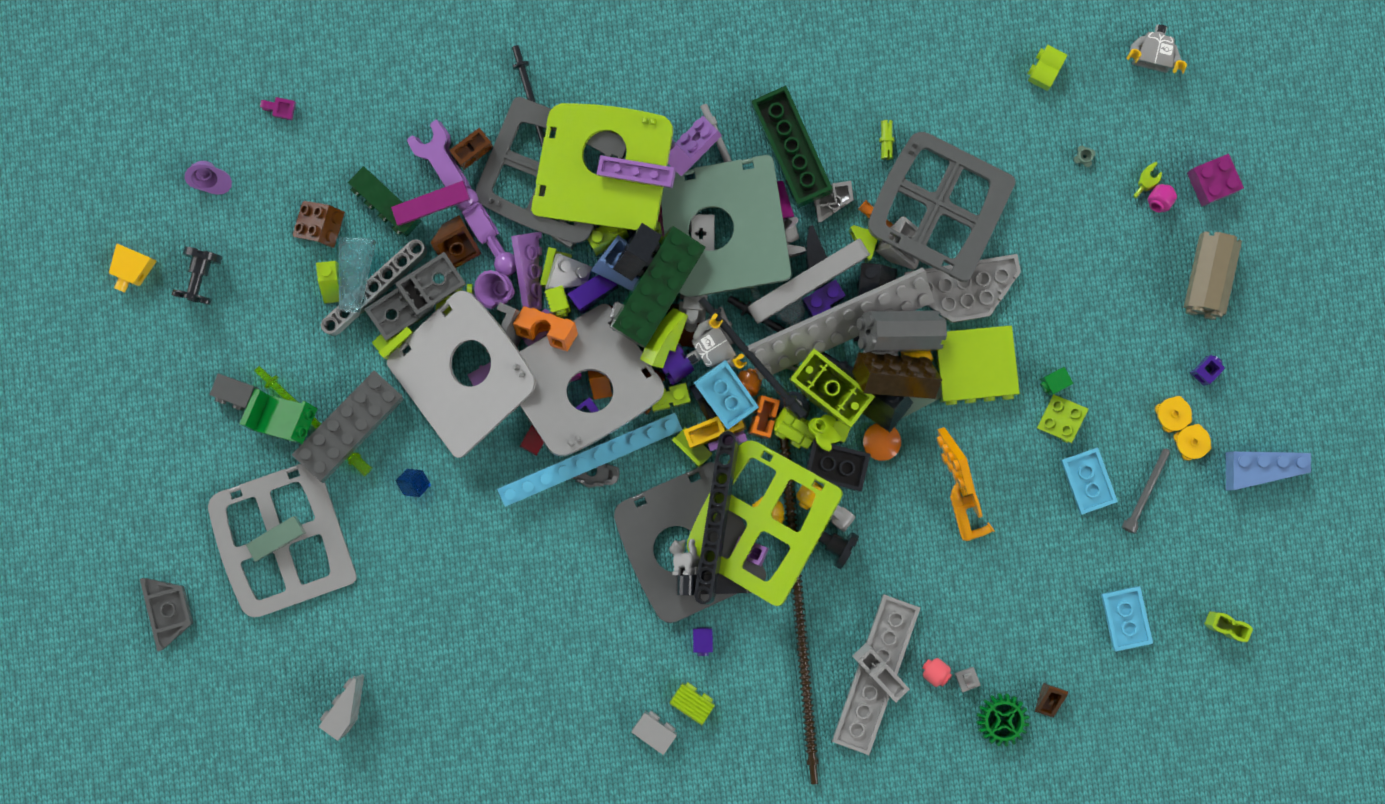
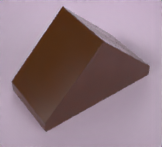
[1035,683,1068,717]

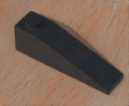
[853,263,897,342]

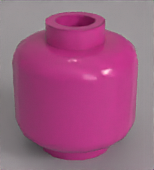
[1148,184,1177,213]

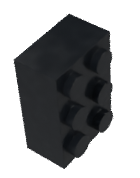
[805,440,871,492]

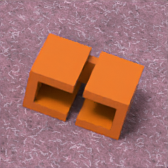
[748,395,780,439]

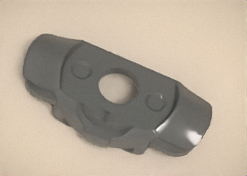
[572,464,620,488]

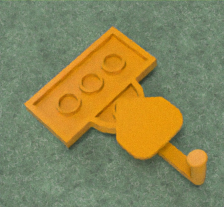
[936,427,995,541]

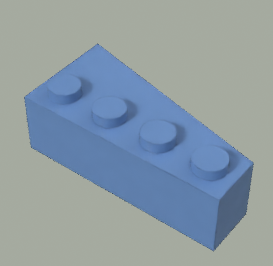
[591,235,639,290]

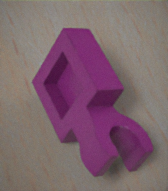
[260,97,296,121]

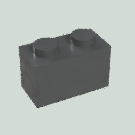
[209,373,259,411]

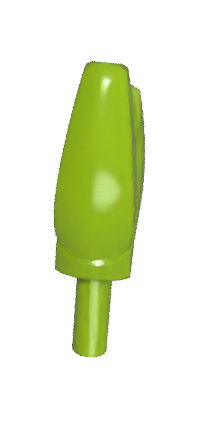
[1133,162,1162,199]

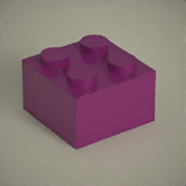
[1187,154,1244,207]

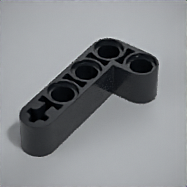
[676,574,752,595]

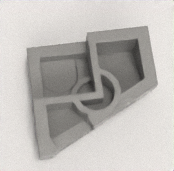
[814,181,854,223]

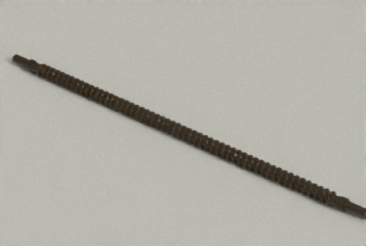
[778,437,819,785]

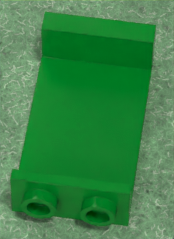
[239,389,318,444]

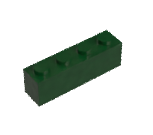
[348,166,422,237]

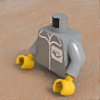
[1126,24,1187,74]
[687,313,747,368]

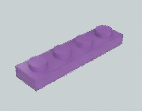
[597,155,676,188]

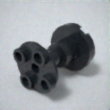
[171,246,222,305]
[818,532,859,569]

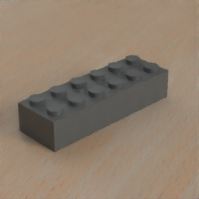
[292,371,404,483]

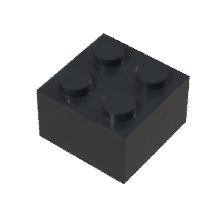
[613,223,662,281]

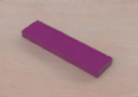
[391,181,470,226]

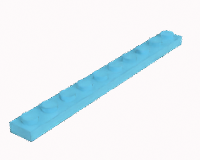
[497,412,682,507]

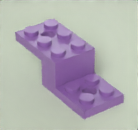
[668,116,722,176]

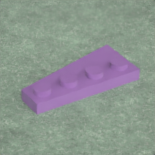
[511,232,542,310]

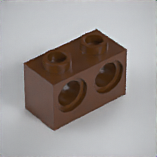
[449,127,493,170]

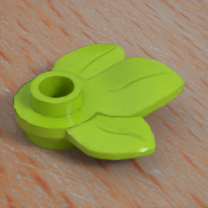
[808,415,842,451]

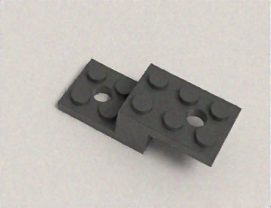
[365,252,466,342]

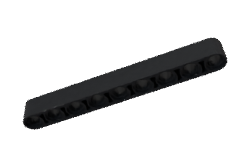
[694,431,739,605]

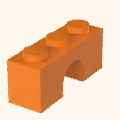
[513,306,578,352]

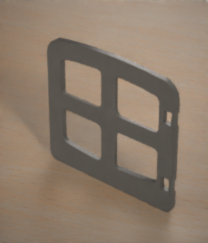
[476,97,627,243]
[868,132,1016,282]

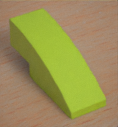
[640,308,688,368]

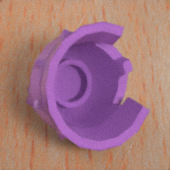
[474,270,515,309]

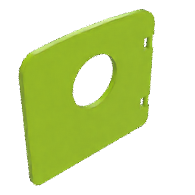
[531,103,673,231]

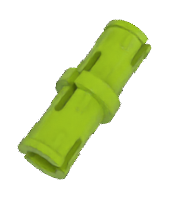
[879,120,894,160]

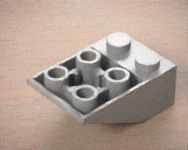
[319,674,364,741]

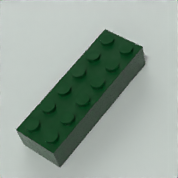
[751,85,833,209]
[609,226,706,347]

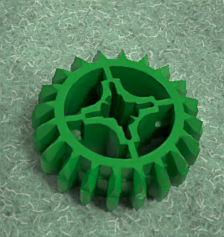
[976,693,1030,747]

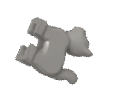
[669,539,699,575]

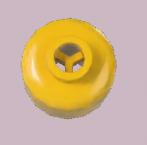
[796,482,823,510]

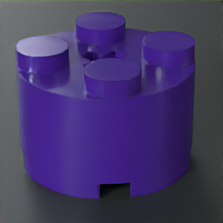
[660,344,695,386]

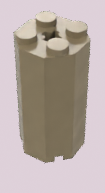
[1183,232,1242,320]

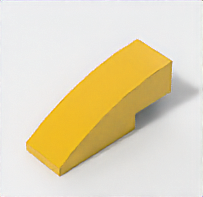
[683,416,747,448]

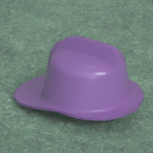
[184,161,232,195]

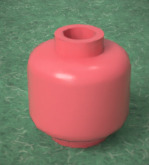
[922,658,952,687]

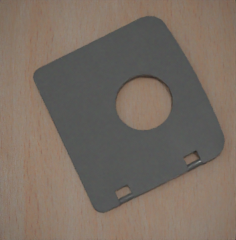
[614,462,766,623]

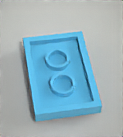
[694,360,759,430]
[1060,447,1118,515]
[1101,586,1153,652]

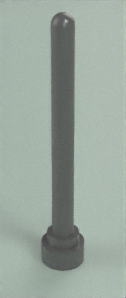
[1121,448,1170,534]

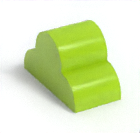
[789,348,875,427]

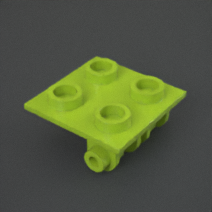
[1037,394,1089,443]

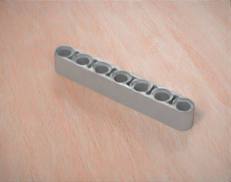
[747,238,870,324]
[321,239,427,336]

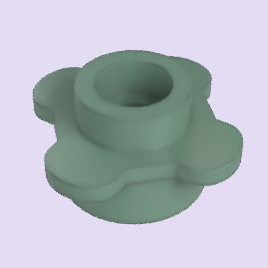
[1074,146,1096,167]

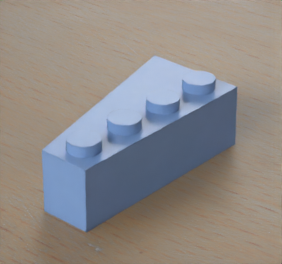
[1226,451,1311,490]

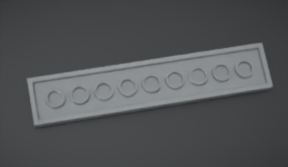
[748,268,934,380]

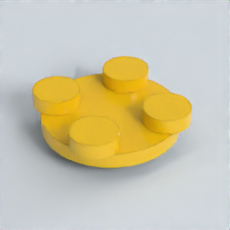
[1154,396,1192,433]
[1173,424,1211,461]

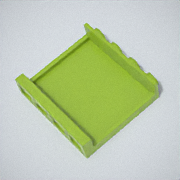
[936,325,1020,406]

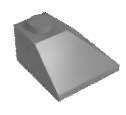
[875,216,927,270]

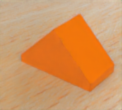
[588,371,613,400]

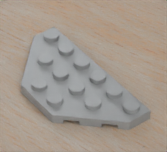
[904,254,1021,323]

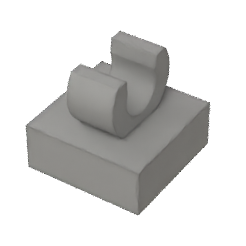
[954,667,981,692]

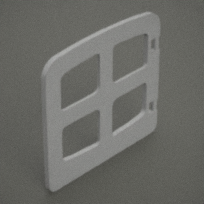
[208,464,357,617]

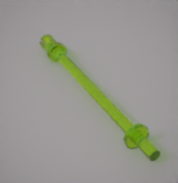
[254,366,373,477]

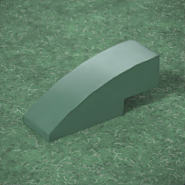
[246,516,306,562]

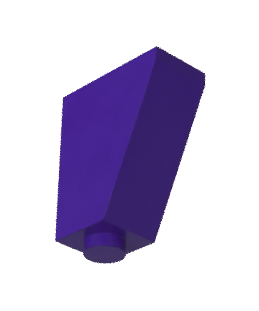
[568,274,618,314]

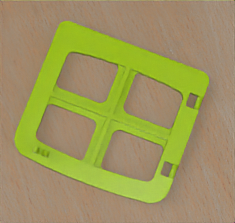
[687,440,843,606]

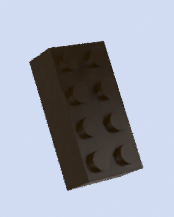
[852,352,942,399]

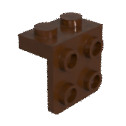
[293,201,345,248]

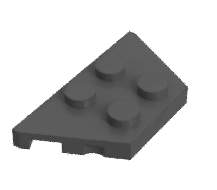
[140,578,193,652]

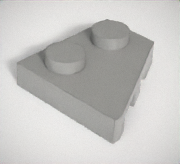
[545,254,592,290]

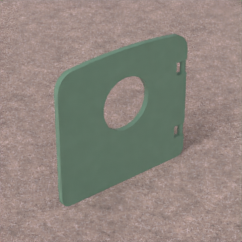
[661,155,791,297]

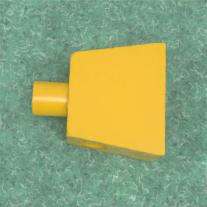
[109,244,156,293]

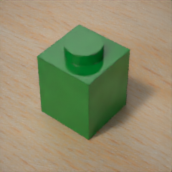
[1040,367,1074,395]

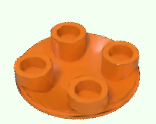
[863,424,901,461]

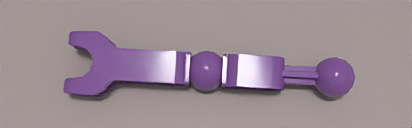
[407,119,517,276]

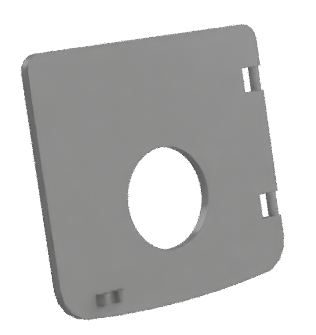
[387,291,536,458]
[520,304,664,456]

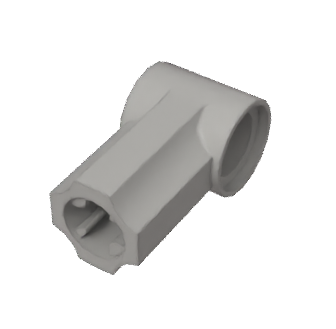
[830,505,856,532]

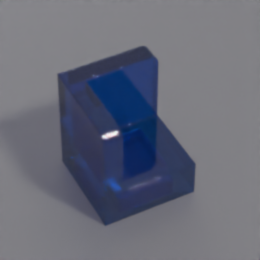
[395,469,431,497]

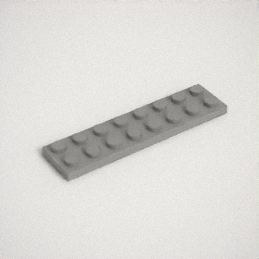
[832,594,920,755]

